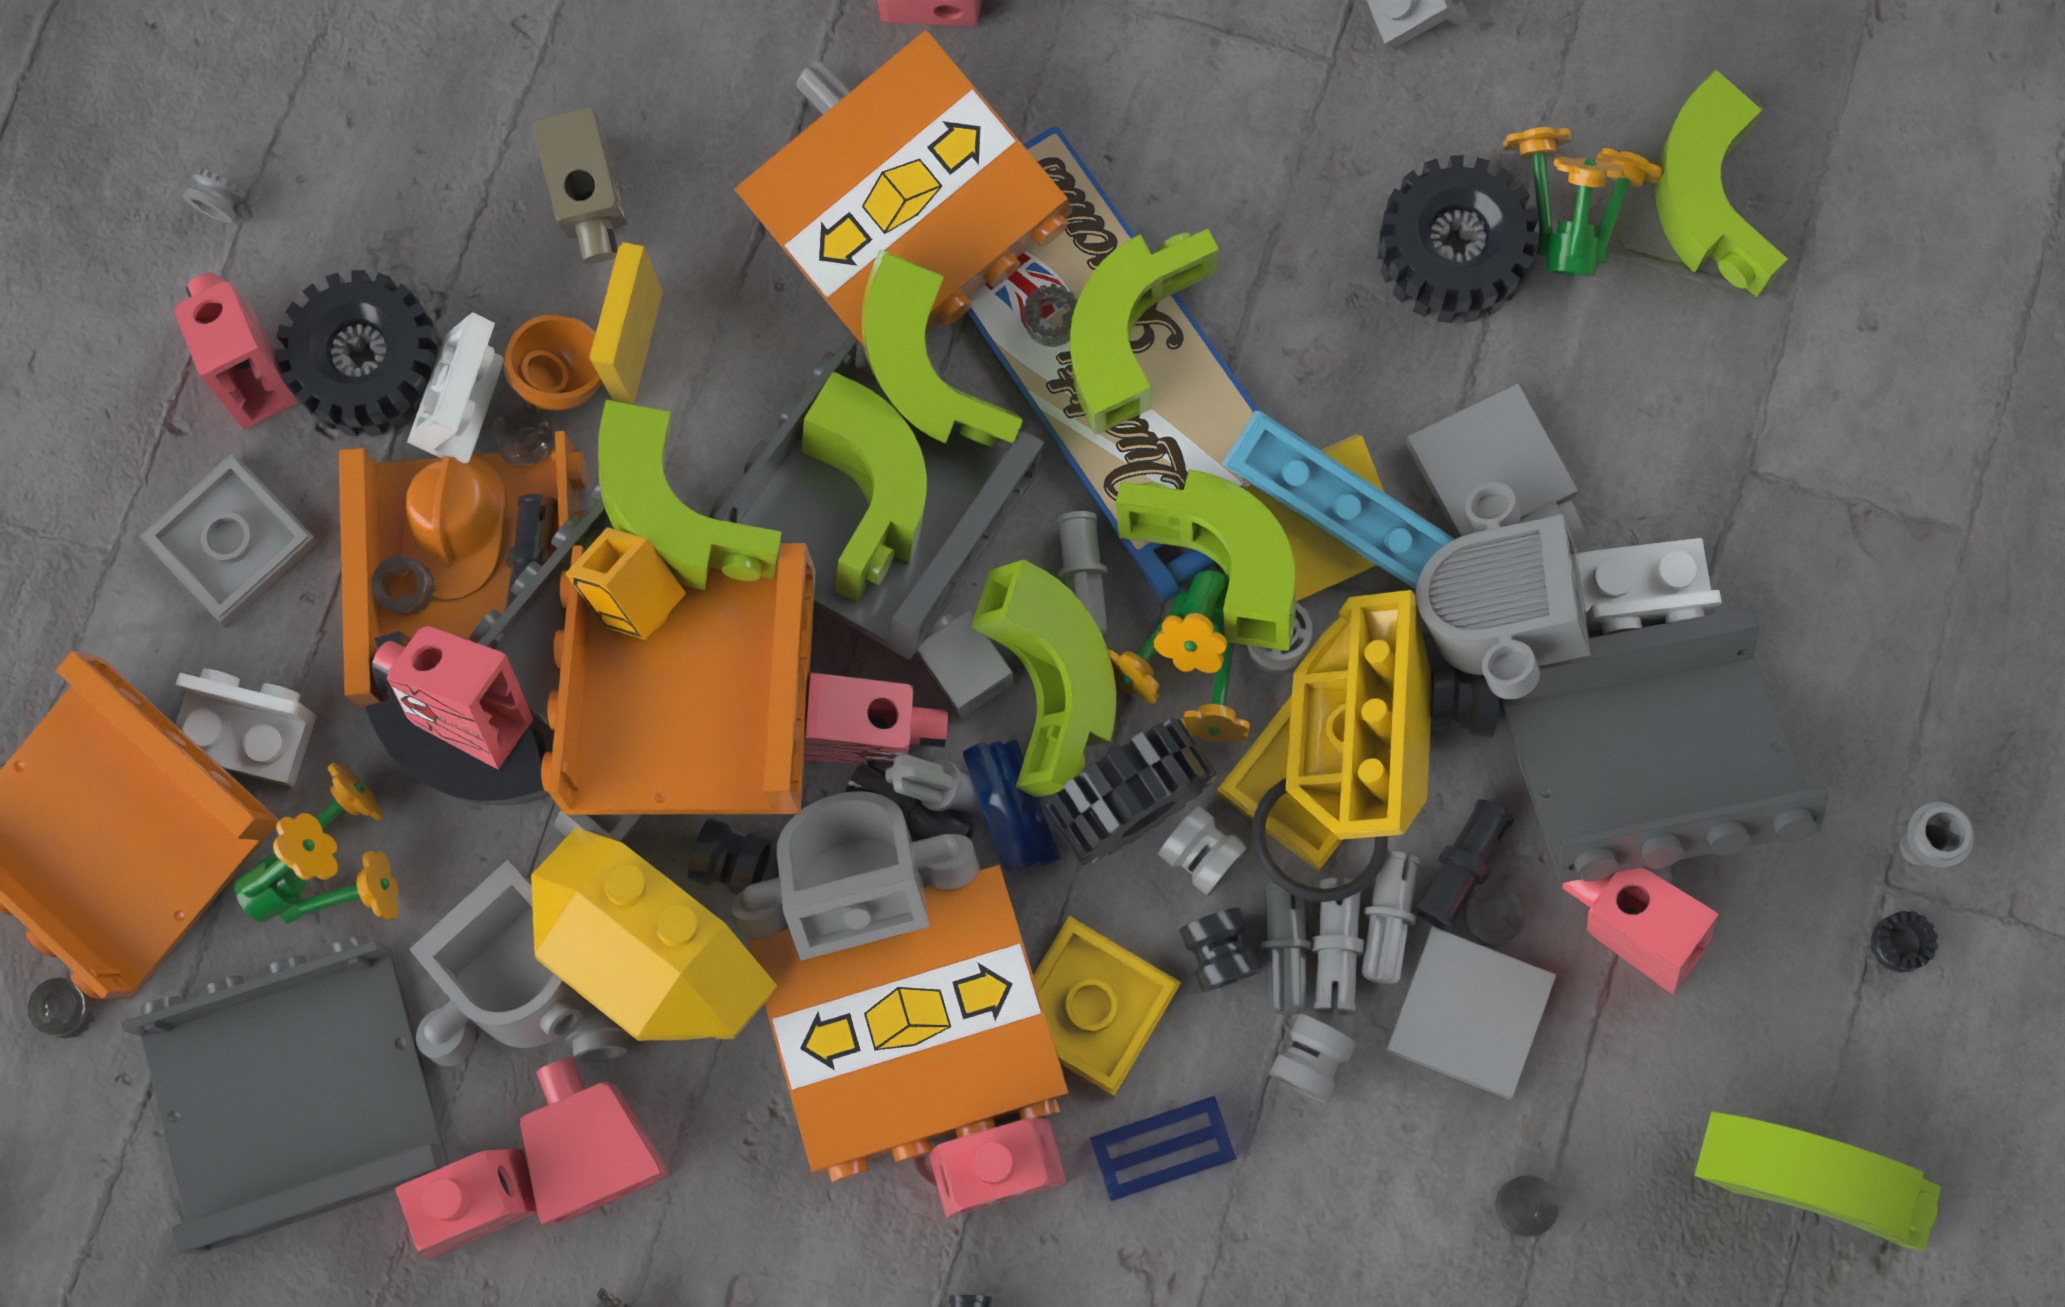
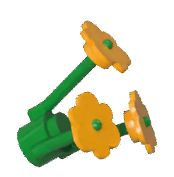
[1502,127,1663,277]
[1108,571,1250,743]
[235,762,399,924]

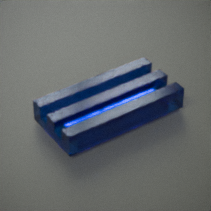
[963,740,1061,872]
[1090,1096,1236,1202]

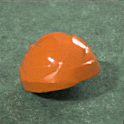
[504,314,603,411]

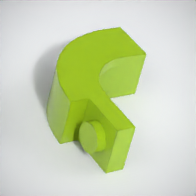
[1655,70,1788,298]
[1070,228,1219,435]
[861,249,1023,447]
[801,372,927,602]
[598,400,782,591]
[1116,469,1296,651]
[971,559,1116,797]
[1694,1111,1941,1251]

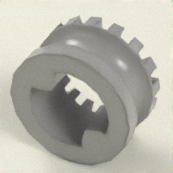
[183,168,247,223]

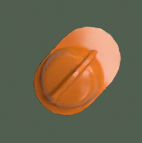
[401,456,506,600]

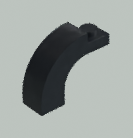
[365,631,551,806]

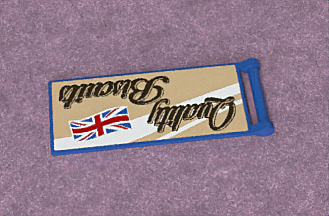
[966,126,1259,603]

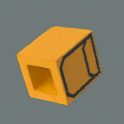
[565,528,686,640]

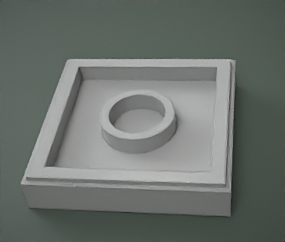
[1405,383,1578,538]
[139,452,320,627]
[1385,927,1556,1100]

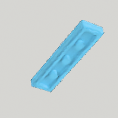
[1221,410,1455,591]

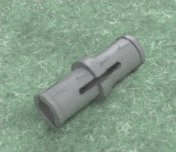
[1312,878,1364,1016]

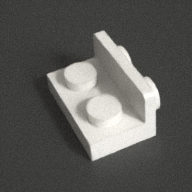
[407,312,504,463]
[1577,538,1722,636]
[175,668,317,788]

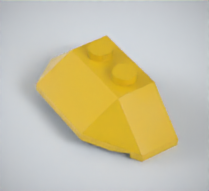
[1285,590,1432,840]
[531,827,777,1041]

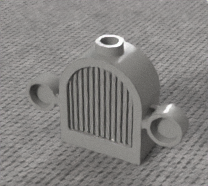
[1416,482,1591,699]
[731,791,979,960]
[409,859,590,1066]

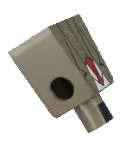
[531,106,628,264]

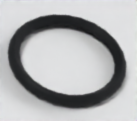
[1251,778,1388,902]

